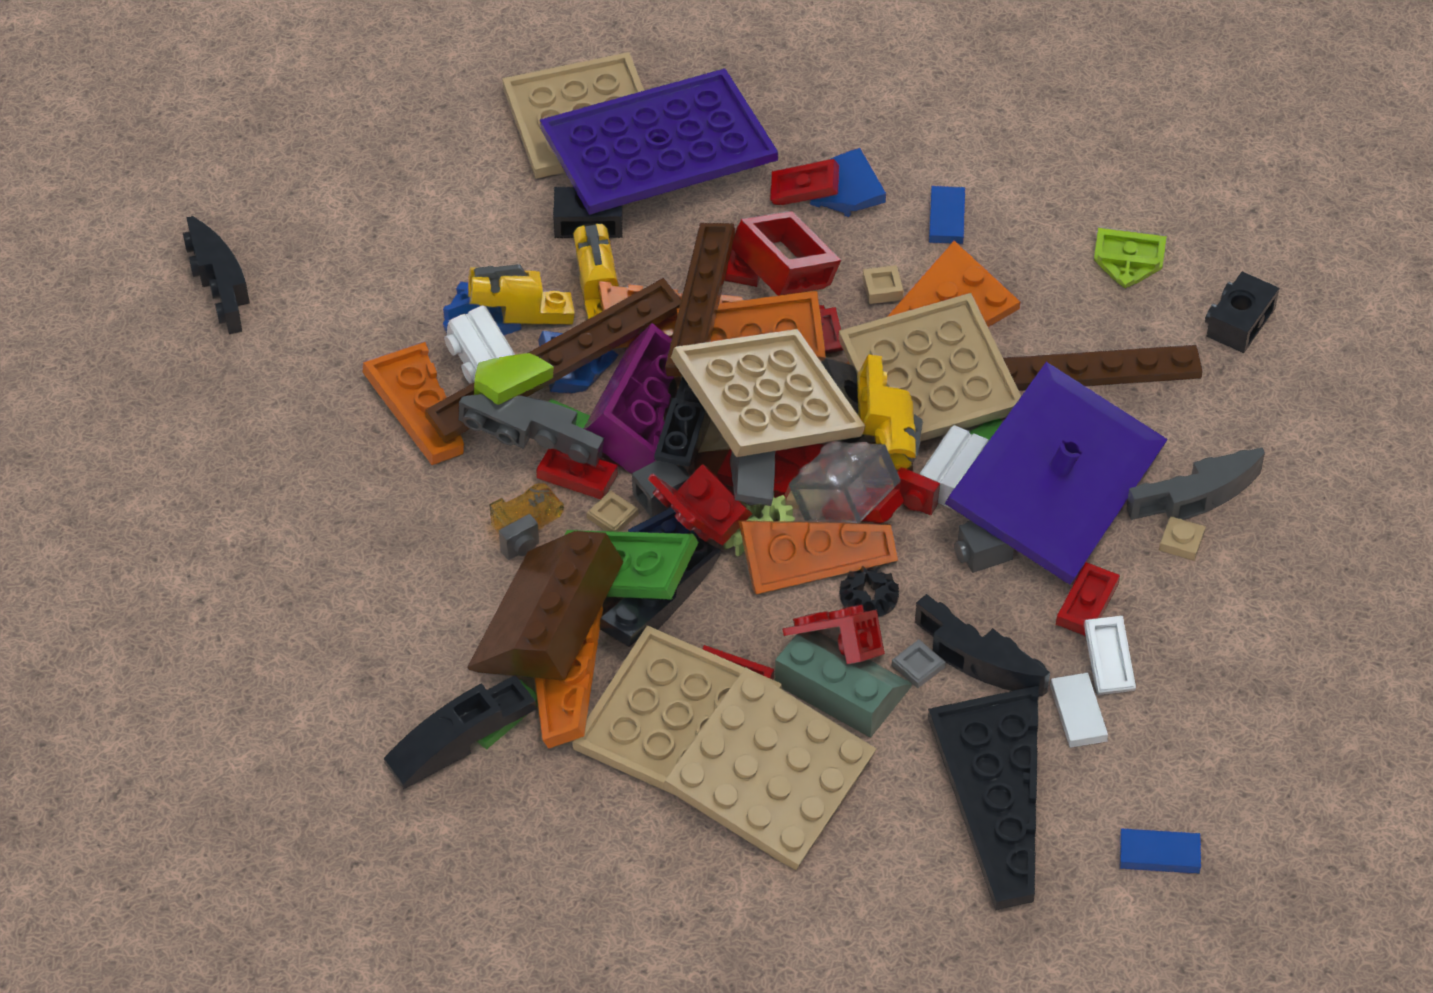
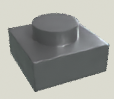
[499,514,539,560]

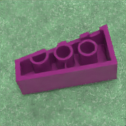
[583,323,674,474]

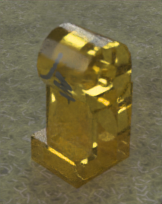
[489,483,564,533]

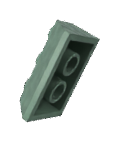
[775,631,912,738]

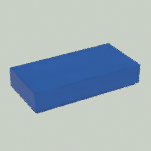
[929,186,965,244]
[1120,828,1201,874]

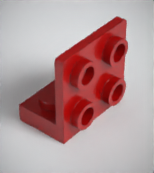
[647,464,753,546]
[782,605,885,664]

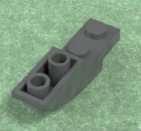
[459,394,604,467]
[1126,447,1265,520]
[730,451,775,506]

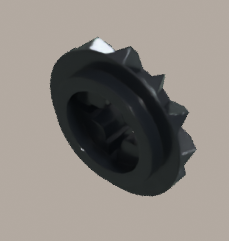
[839,566,899,617]

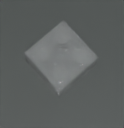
[788,441,901,523]

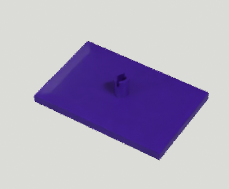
[540,68,778,215]
[945,362,1168,585]

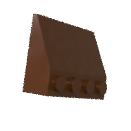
[467,531,623,680]

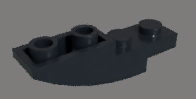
[183,216,250,334]
[654,377,711,467]
[599,533,721,647]
[915,594,1050,697]
[384,675,536,789]

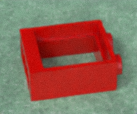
[732,211,841,296]

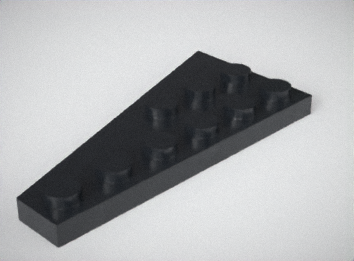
[928,686,1039,910]

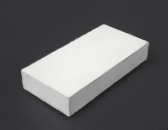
[1084,616,1136,695]
[1050,673,1108,748]

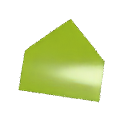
[1094,228,1167,288]
[474,353,554,405]

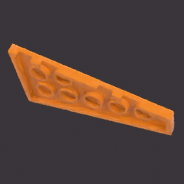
[846,241,1021,364]

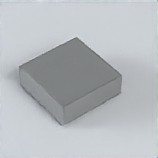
[891,639,946,688]

